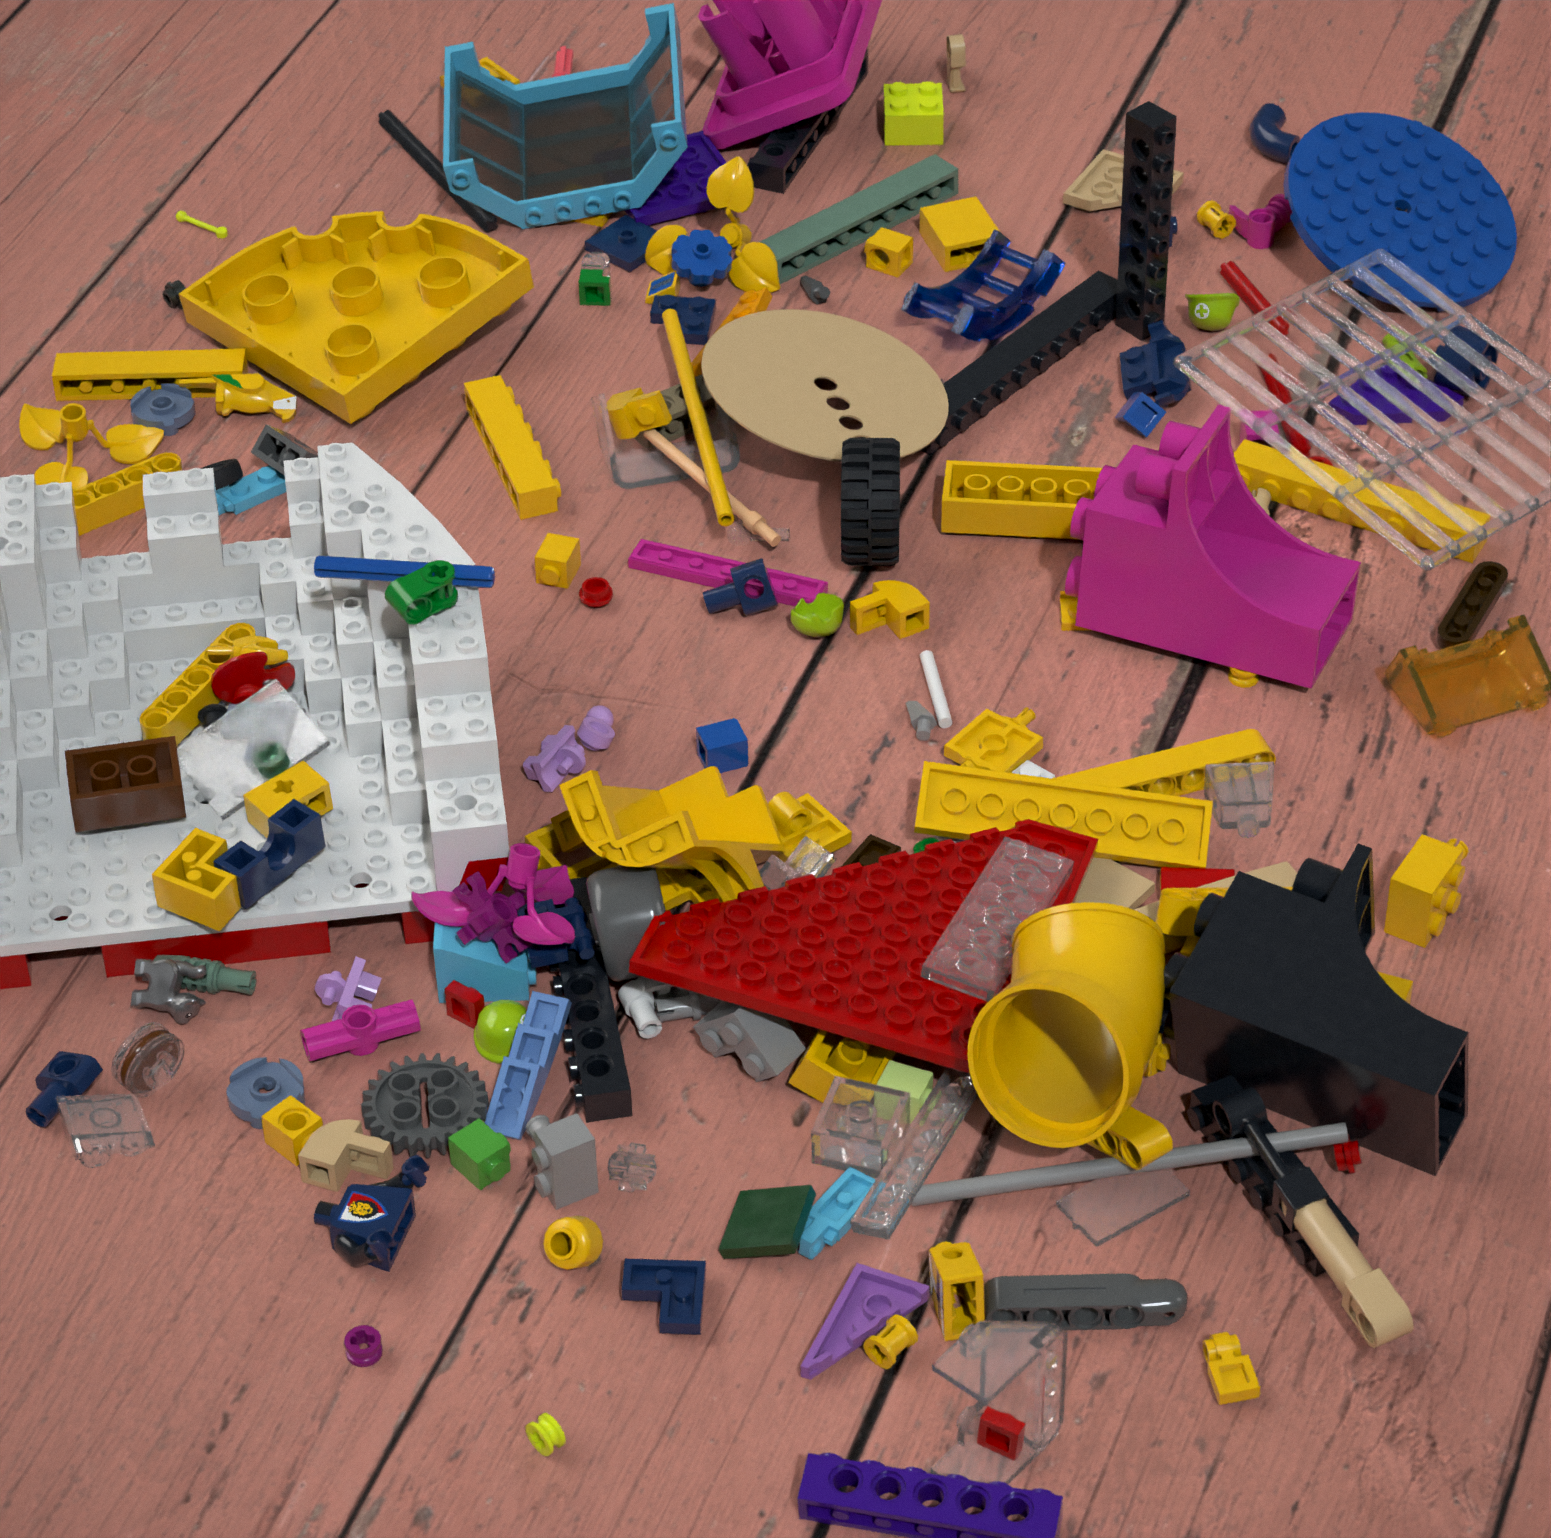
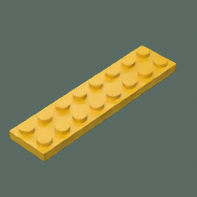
[914,761,1213,869]

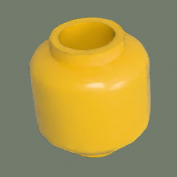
[543,1215,603,1270]

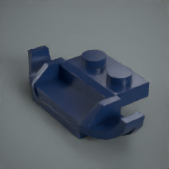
[1120,320,1192,408]

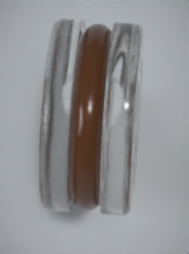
[111,1022,185,1098]

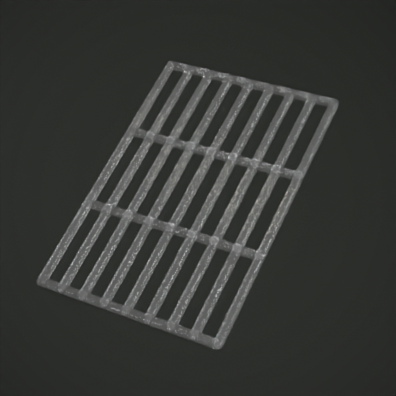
[1173,248,1551,571]

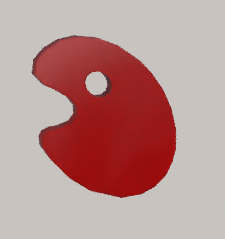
[211,652,296,703]

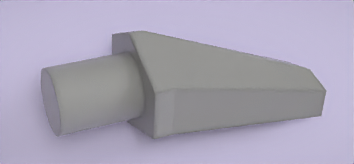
[906,701,937,741]

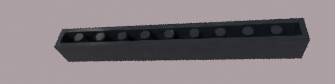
[921,271,1118,455]

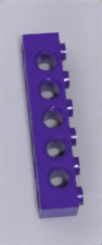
[797,1453,1063,1538]

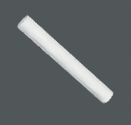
[920,650,953,728]

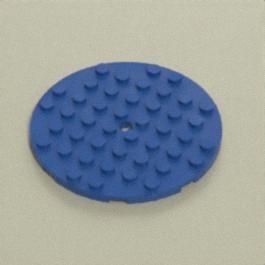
[1283,112,1517,311]

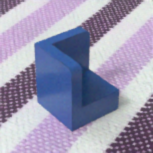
[1115,392,1166,437]
[696,718,749,773]

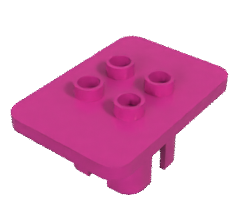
[698,0,882,149]

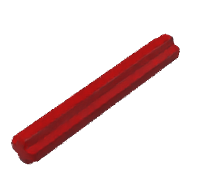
[1220,261,1290,338]

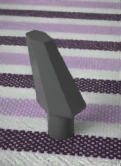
[801,276,830,305]

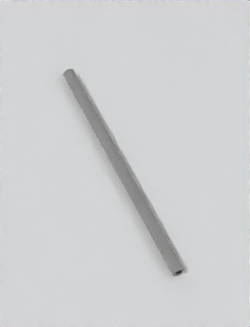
[909,1122,1348,1207]

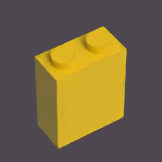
[919,196,1002,272]

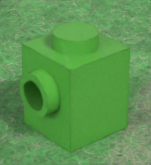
[448,1118,511,1190]

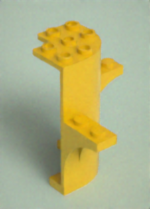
[550,766,786,902]

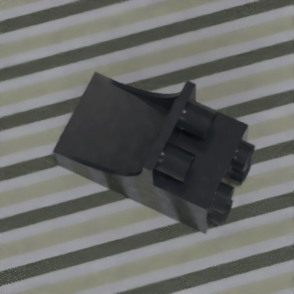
[1164,843,1468,1176]

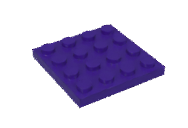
[594,131,727,226]

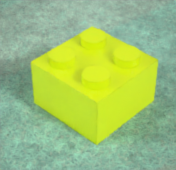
[884,81,944,146]

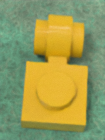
[1202,1331,1260,1405]

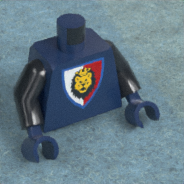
[314,1155,430,1272]

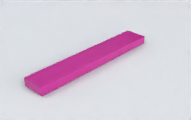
[628,539,828,607]

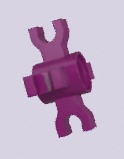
[452,872,532,964]

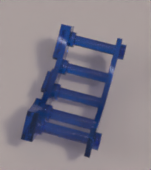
[901,229,1066,342]

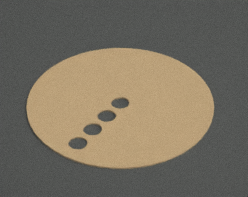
[701,309,949,462]

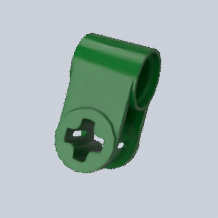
[384,560,458,625]

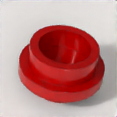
[579,577,613,608]
[1333,1134,1362,1174]

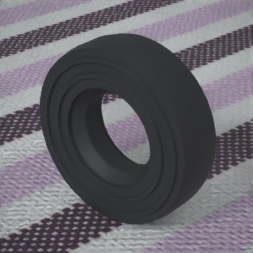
[200,459,243,490]

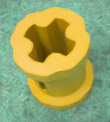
[1196,200,1236,239]
[864,1314,918,1369]

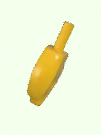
[208,636,288,666]

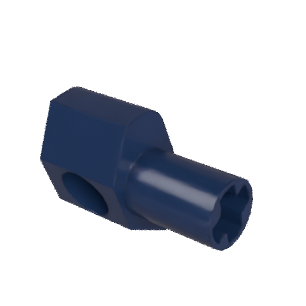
[702,558,779,616]
[25,1051,103,1127]

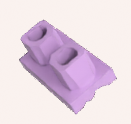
[523,725,586,792]
[315,956,382,1021]

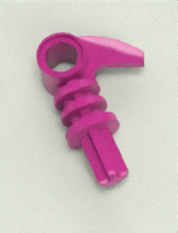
[1229,194,1292,249]

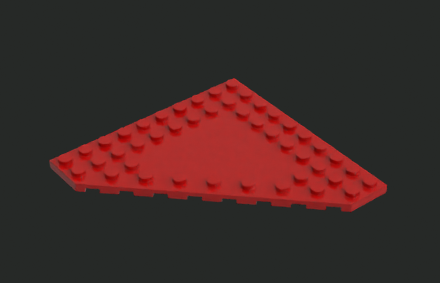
[628,819,1099,1074]

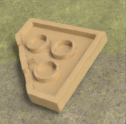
[1063,149,1184,211]

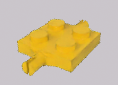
[944,707,1044,773]

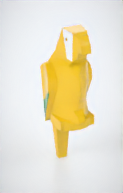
[179,373,297,423]

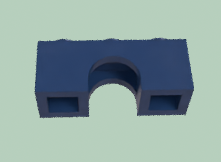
[213,799,326,909]

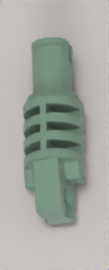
[153,955,257,995]

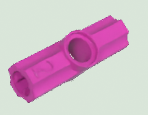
[300,999,421,1061]

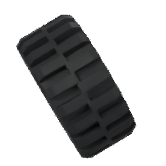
[841,438,900,566]

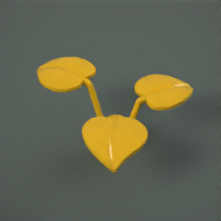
[645,157,781,293]
[19,403,164,490]

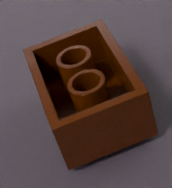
[65,736,186,832]

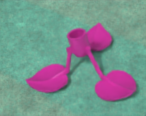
[411,843,575,945]

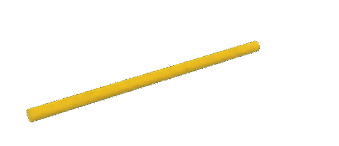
[662,309,735,526]

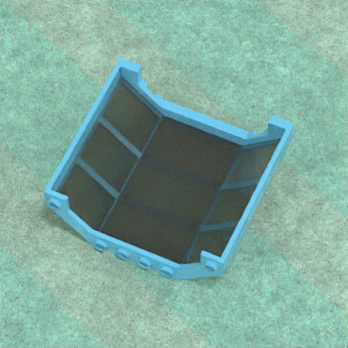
[443,3,687,229]

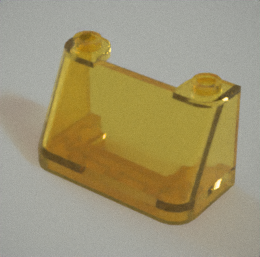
[1384,614,1551,738]

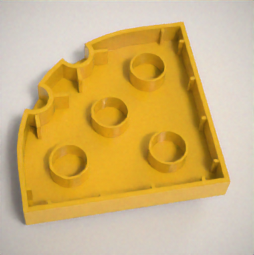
[179,211,534,424]

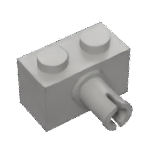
[526,1113,599,1210]

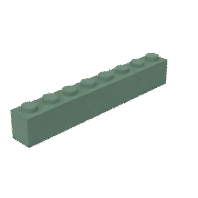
[760,154,959,285]

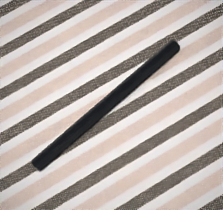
[378,109,498,233]

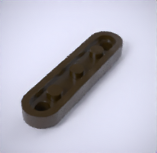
[1436,561,1508,653]

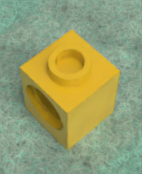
[864,227,913,278]
[261,1095,323,1166]

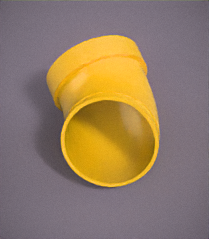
[967,902,1165,1148]

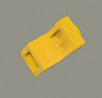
[604,387,672,439]
[850,580,930,639]

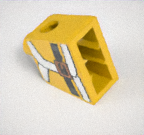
[929,1242,985,1341]

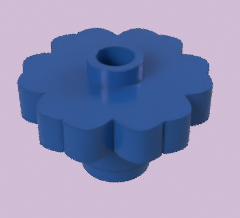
[671,229,732,287]

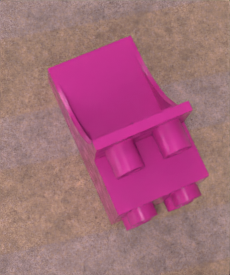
[1065,405,1361,689]

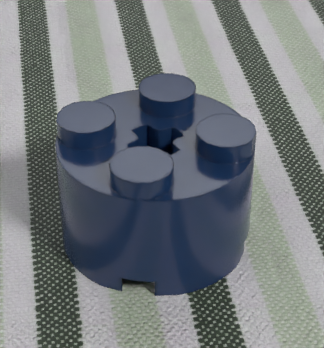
[1433,324,1499,398]

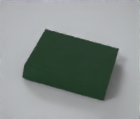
[718,1185,816,1259]

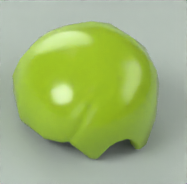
[790,593,844,637]

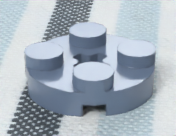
[131,383,196,436]
[226,1057,305,1129]

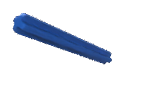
[314,556,495,588]

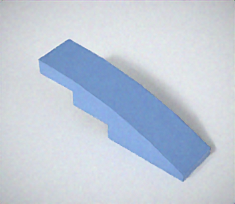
[485,991,572,1141]

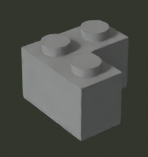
[693,1001,806,1082]

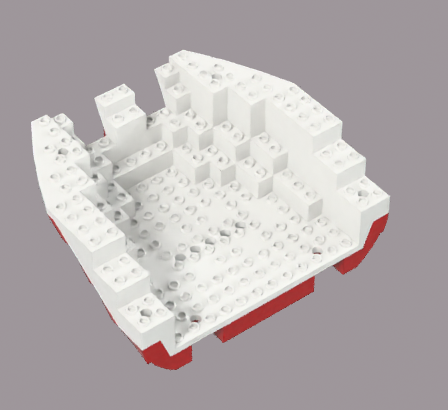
[0,443,509,990]

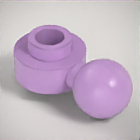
[577,705,615,751]

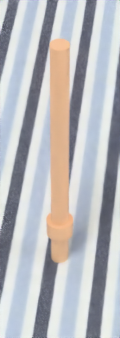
[644,428,781,547]

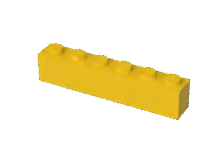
[52,348,249,401]
[464,375,562,520]

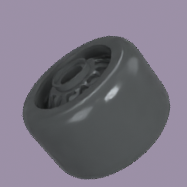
[586,865,666,982]

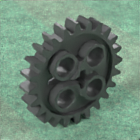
[361,1053,489,1158]

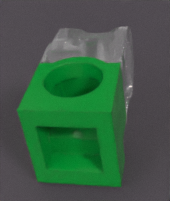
[578,252,612,306]

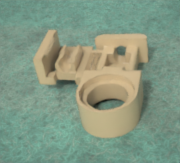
[946,34,966,93]

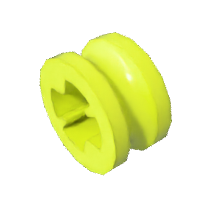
[525,1413,566,1456]

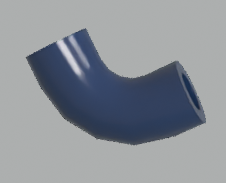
[1249,103,1300,163]

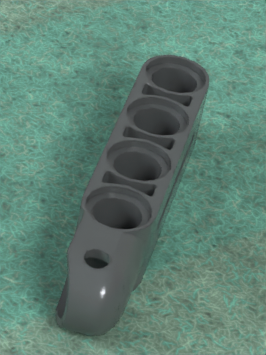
[984,1273,1188,1332]

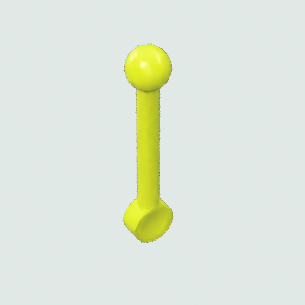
[176,211,228,239]

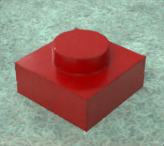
[445,980,485,1029]
[977,1406,1026,1461]

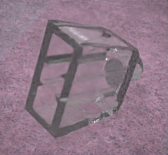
[1203,762,1274,838]

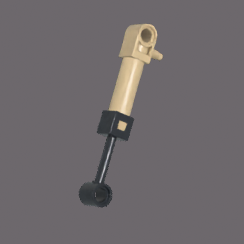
[1213,1087,1413,1348]

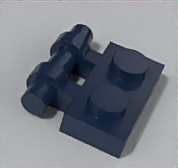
[517,897,595,968]

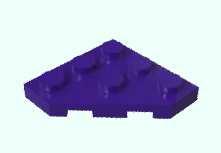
[1328,359,1464,425]

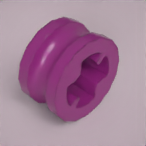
[344,1325,383,1367]

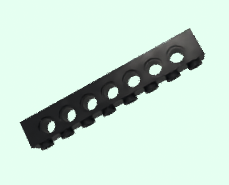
[747,49,868,194]
[1115,101,1177,341]
[549,877,633,1123]

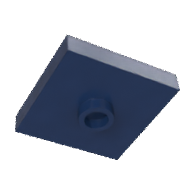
[585,215,658,272]

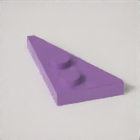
[801,1263,930,1380]

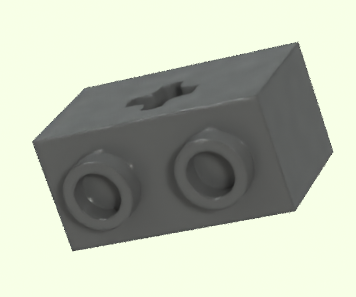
[251,424,318,475]

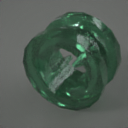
[253,741,290,779]

